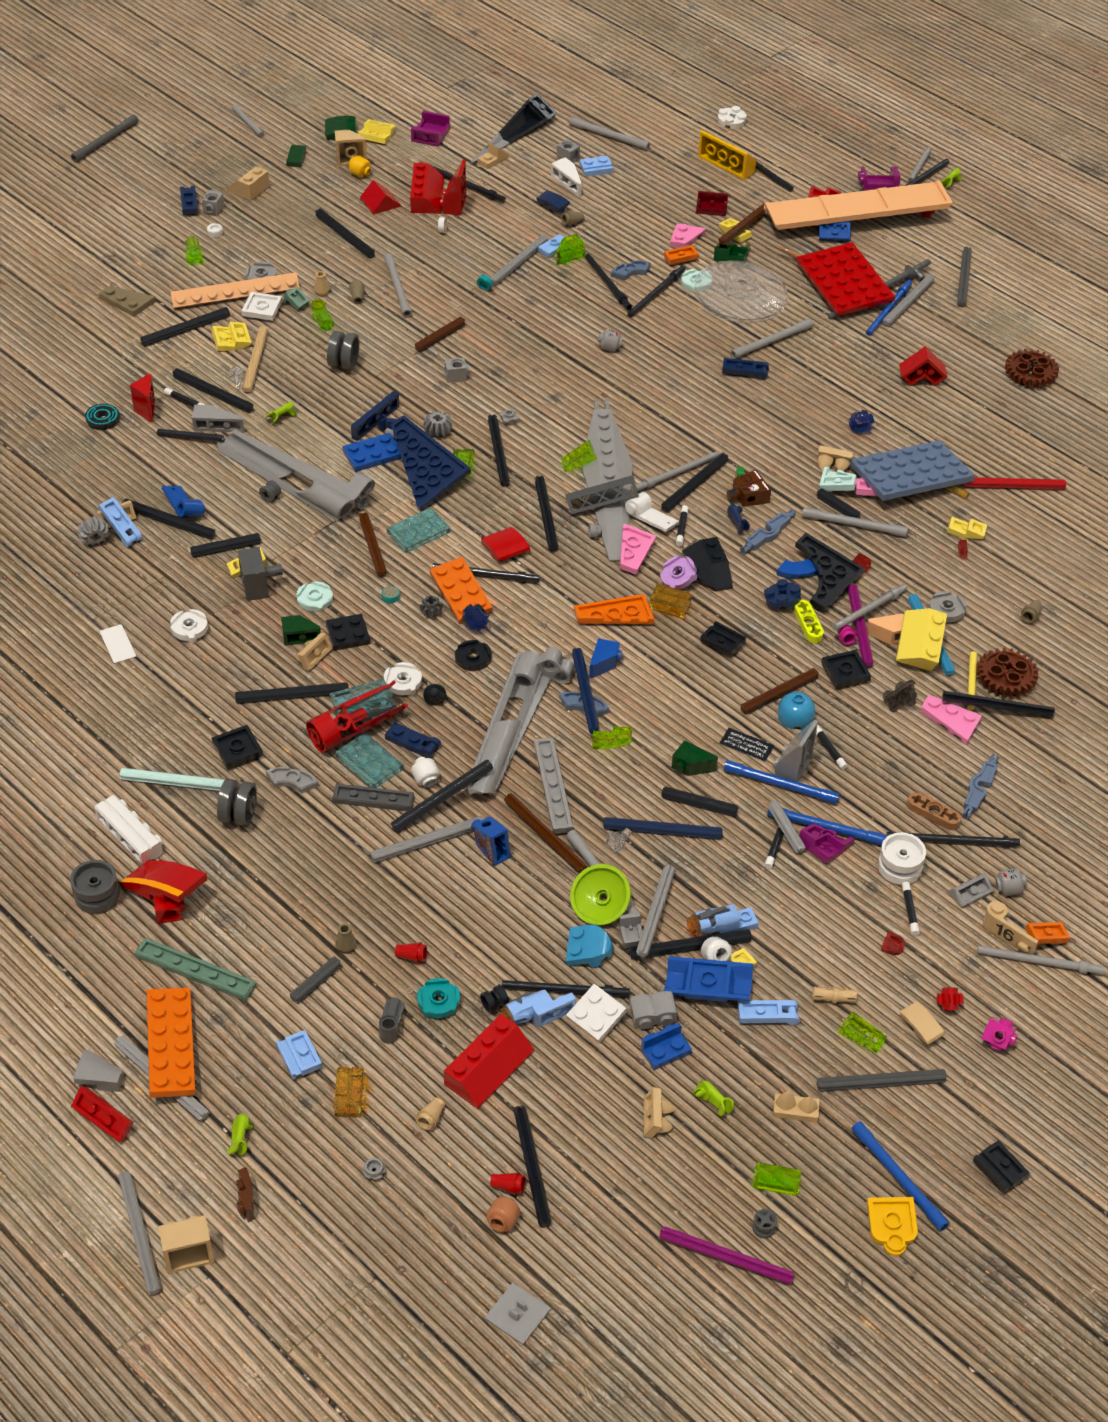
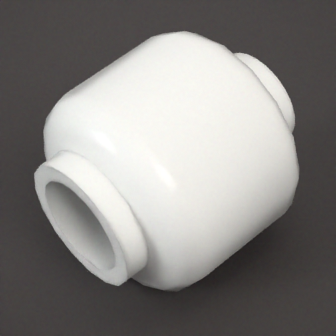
[411,757,440,787]
[701,937,732,961]

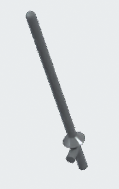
[828,259,931,319]

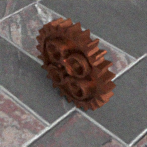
[1005,349,1059,388]
[976,647,1039,698]

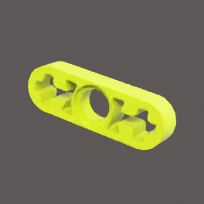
[794,600,824,643]

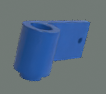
[161,486,205,517]

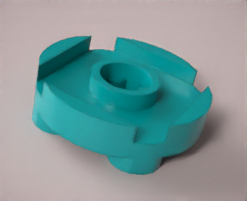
[417,978,460,1018]

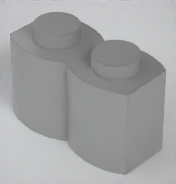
[629,991,677,1029]

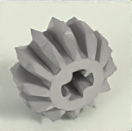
[423,411,452,438]
[78,516,109,546]

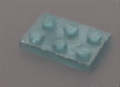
[386,508,450,553]
[329,678,396,725]
[336,732,404,788]

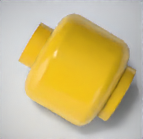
[348,155,371,178]

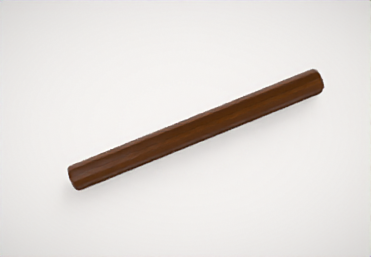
[718,203,765,246]
[504,793,587,873]

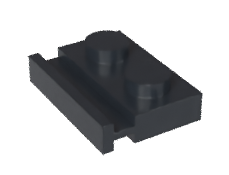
[700,621,746,657]
[973,1140,1030,1194]

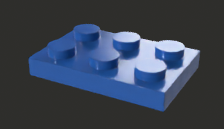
[342,433,402,472]

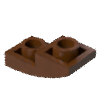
[236,1167,254,1222]

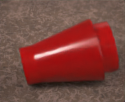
[395,942,428,963]
[490,1172,526,1195]

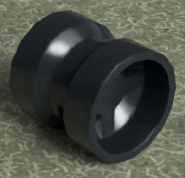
[480,984,509,1013]

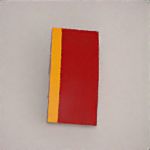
[120,860,207,903]

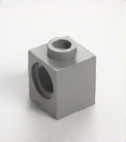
[557,139,580,163]
[202,190,224,215]
[445,357,470,383]

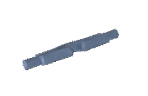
[740,509,796,554]
[962,754,999,820]

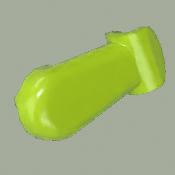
[941,168,962,189]
[265,402,297,424]
[693,1080,734,1116]
[227,1114,253,1156]

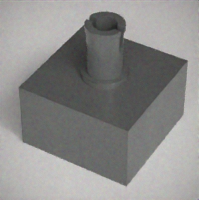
[238,547,283,601]

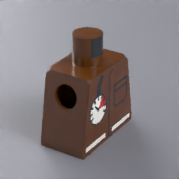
[726,470,771,507]

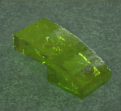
[592,726,632,749]

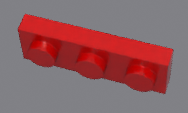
[71,1086,134,1142]

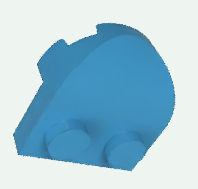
[566,925,613,968]

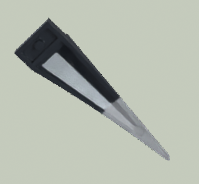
[471,93,557,164]

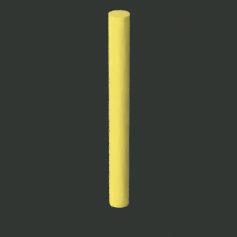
[967,651,977,711]

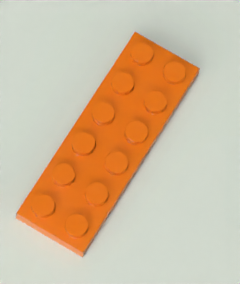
[147,987,195,1098]

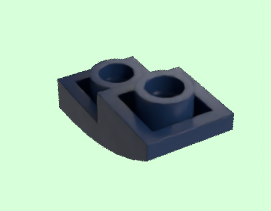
[536,191,570,212]

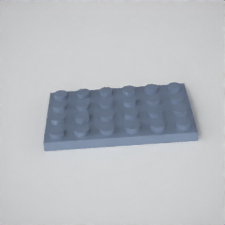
[850,440,975,501]

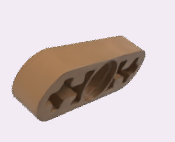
[907,792,962,830]

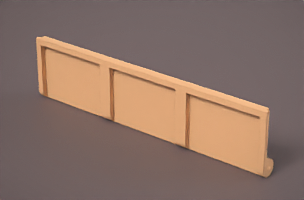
[764,181,953,230]

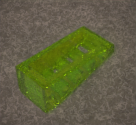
[561,440,597,472]
[837,1011,888,1053]

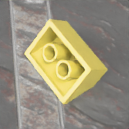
[896,608,947,671]

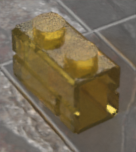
[649,584,692,619]
[334,1067,368,1118]

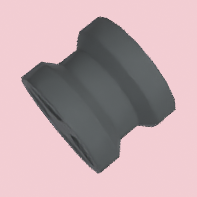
[259,480,281,502]
[752,1209,777,1239]

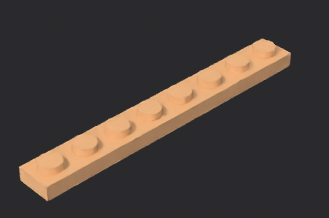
[170,272,300,309]

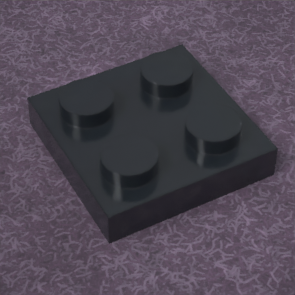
[326,614,370,651]
[821,650,871,689]
[211,725,263,769]

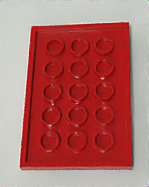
[796,242,895,316]

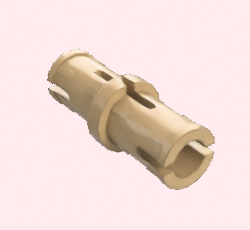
[812,986,857,1004]

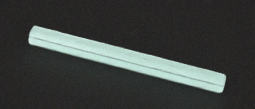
[119,768,224,791]

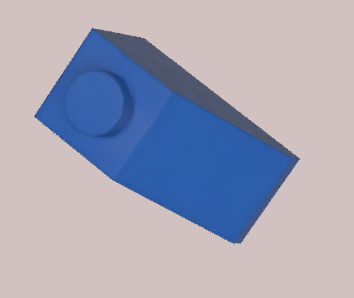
[589,638,622,678]

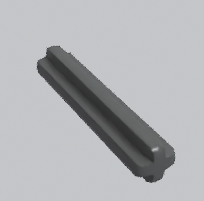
[290,956,341,1003]

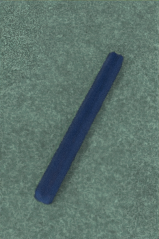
[572,648,599,734]
[603,817,723,839]

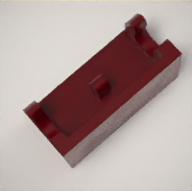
[696,191,728,216]

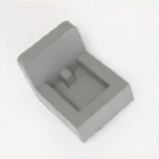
[619,913,643,948]

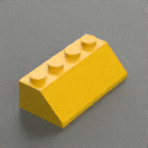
[698,130,756,180]

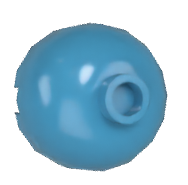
[777,692,816,729]

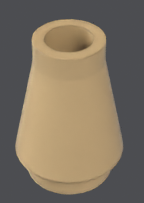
[314,271,330,296]
[416,1097,445,1130]

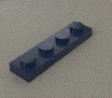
[351,391,399,441]

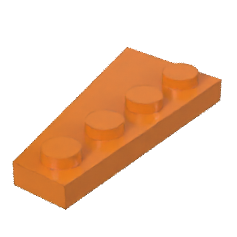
[574,594,655,624]

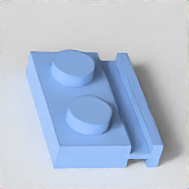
[579,156,614,177]
[276,1030,322,1080]

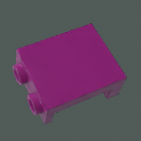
[411,111,450,147]
[858,166,901,190]

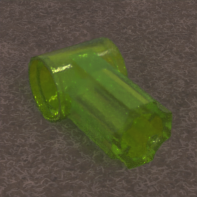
[185,236,203,263]
[311,299,334,331]

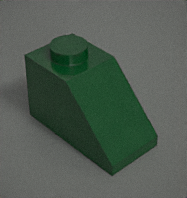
[281,615,321,646]
[671,740,718,776]

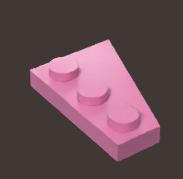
[620,524,656,575]
[920,695,982,745]

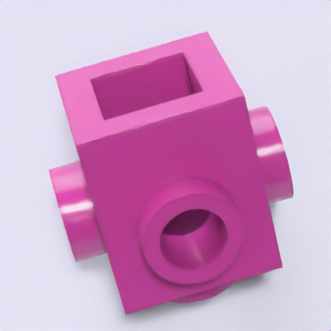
[981,1017,1018,1051]

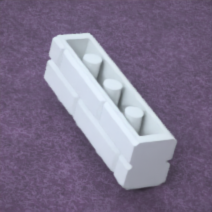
[94,795,163,864]

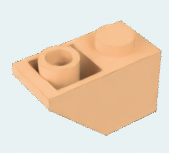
[867,614,904,645]

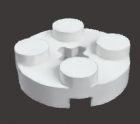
[718,106,747,129]
[170,609,208,643]
[384,662,422,696]

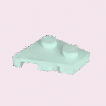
[819,467,857,492]

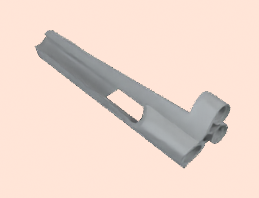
[217,430,375,522]
[466,647,575,796]

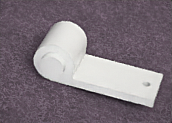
[625,492,679,532]

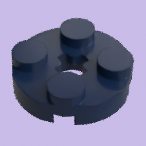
[764,579,801,609]

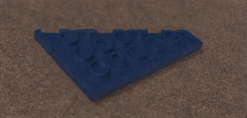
[391,415,471,512]

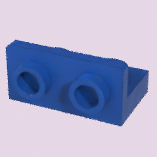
[818,221,850,242]
[641,1023,692,1071]

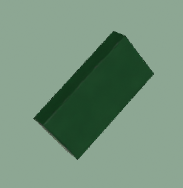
[286,145,306,167]

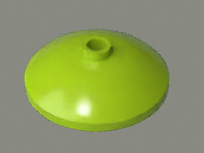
[570,864,631,926]

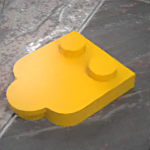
[866,1197,918,1256]

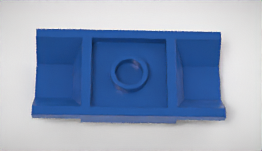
[663,956,753,1002]

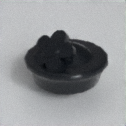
[423,684,446,705]

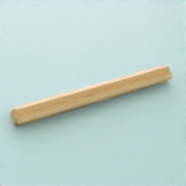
[243,326,268,393]

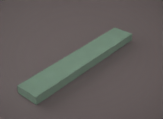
[134,938,257,1002]

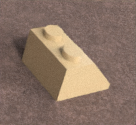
[335,130,367,166]
[227,166,269,201]

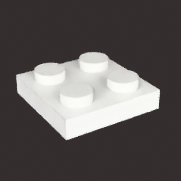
[241,292,282,321]
[566,984,627,1043]

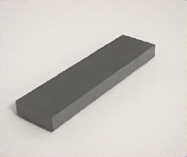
[332,784,414,811]

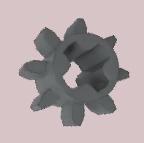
[420,595,443,618]

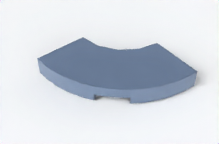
[611,260,651,280]
[559,691,610,717]

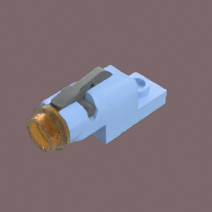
[687,904,759,935]
[498,990,576,1028]

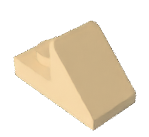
[477,142,509,169]

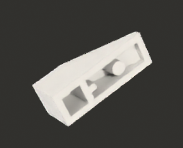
[551,157,582,197]

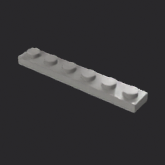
[534,737,573,834]

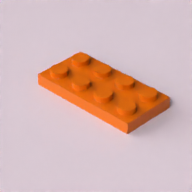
[429,557,493,624]

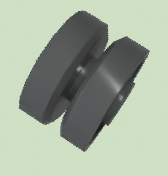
[327,330,360,370]
[217,779,257,826]
[70,860,120,913]

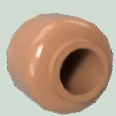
[486,1197,520,1232]

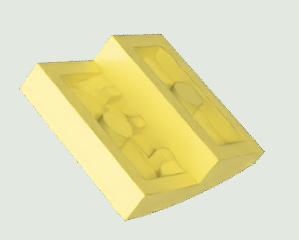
[358,119,396,144]
[211,322,252,351]

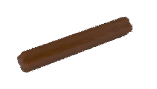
[415,317,465,352]

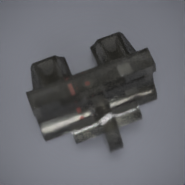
[883,679,917,712]

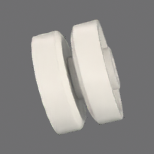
[878,832,926,885]

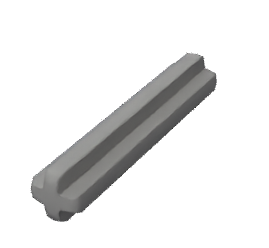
[768,800,806,854]

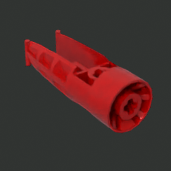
[306,680,408,753]

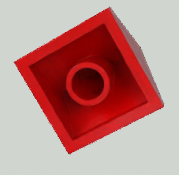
[360,180,401,215]
[130,374,155,422]

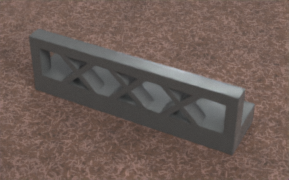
[565,475,639,515]

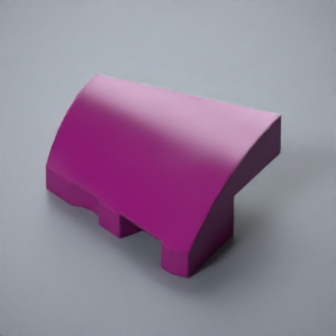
[799,823,855,864]

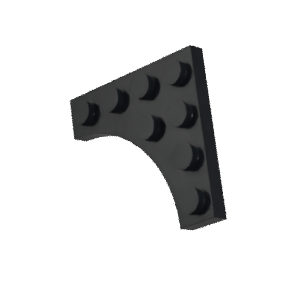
[795,533,865,613]

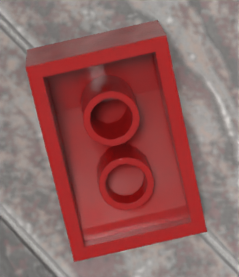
[441,159,466,216]

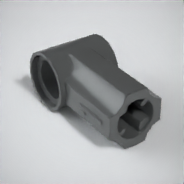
[379,997,405,1043]

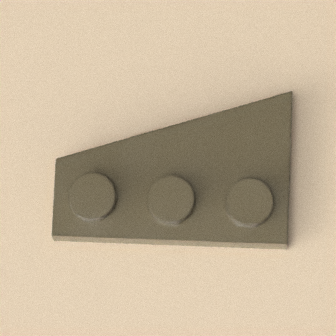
[99,286,156,317]

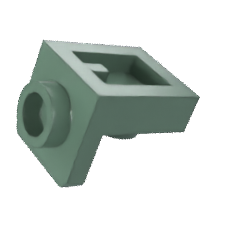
[282,287,310,311]

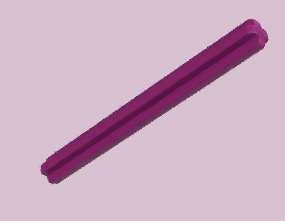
[848,584,873,667]
[659,1227,794,1284]

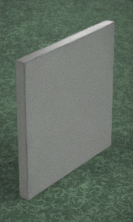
[484,1282,551,1345]

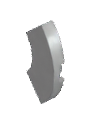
[266,767,319,794]

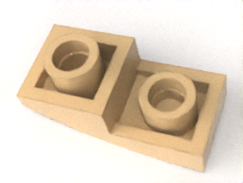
[900,1001,945,1045]

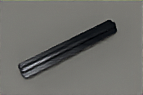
[190,533,261,557]
[661,786,739,816]

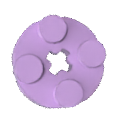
[660,556,697,592]

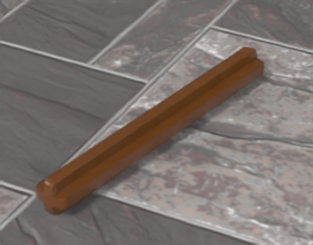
[359,512,387,577]
[740,668,819,714]

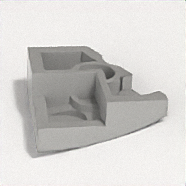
[73,1050,125,1092]

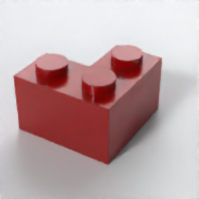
[899,346,948,386]

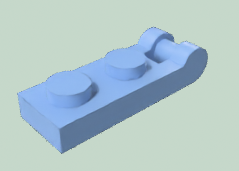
[98,497,142,547]
[738,1000,800,1025]

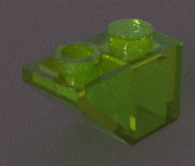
[556,234,585,265]

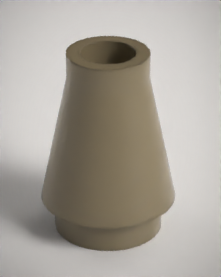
[561,211,585,226]
[349,280,365,304]
[1021,600,1042,623]
[335,924,356,953]

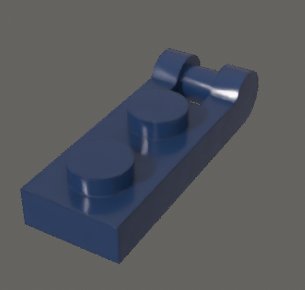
[180,186,198,215]
[722,358,769,380]
[385,722,441,758]

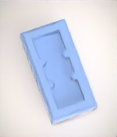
[538,234,570,258]

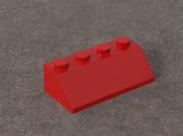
[410,162,444,214]
[444,1014,534,1109]

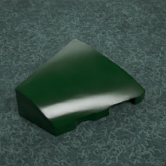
[714,244,751,264]

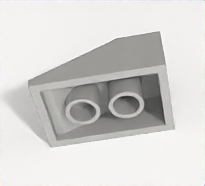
[774,720,818,782]

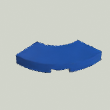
[776,558,817,579]

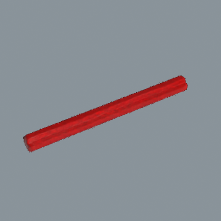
[963,477,1066,490]

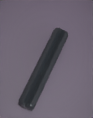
[816,488,861,518]

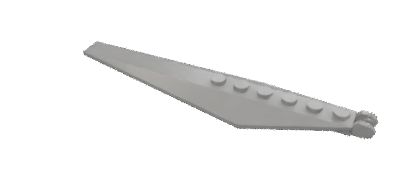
[581,399,632,562]

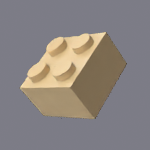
[158,1215,215,1274]

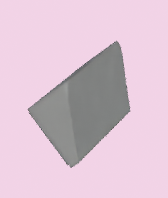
[947,873,994,908]

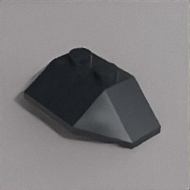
[682,537,733,592]

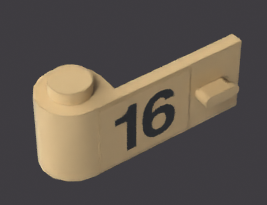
[983,901,1038,955]

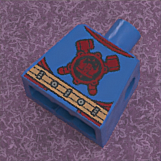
[471,817,511,866]

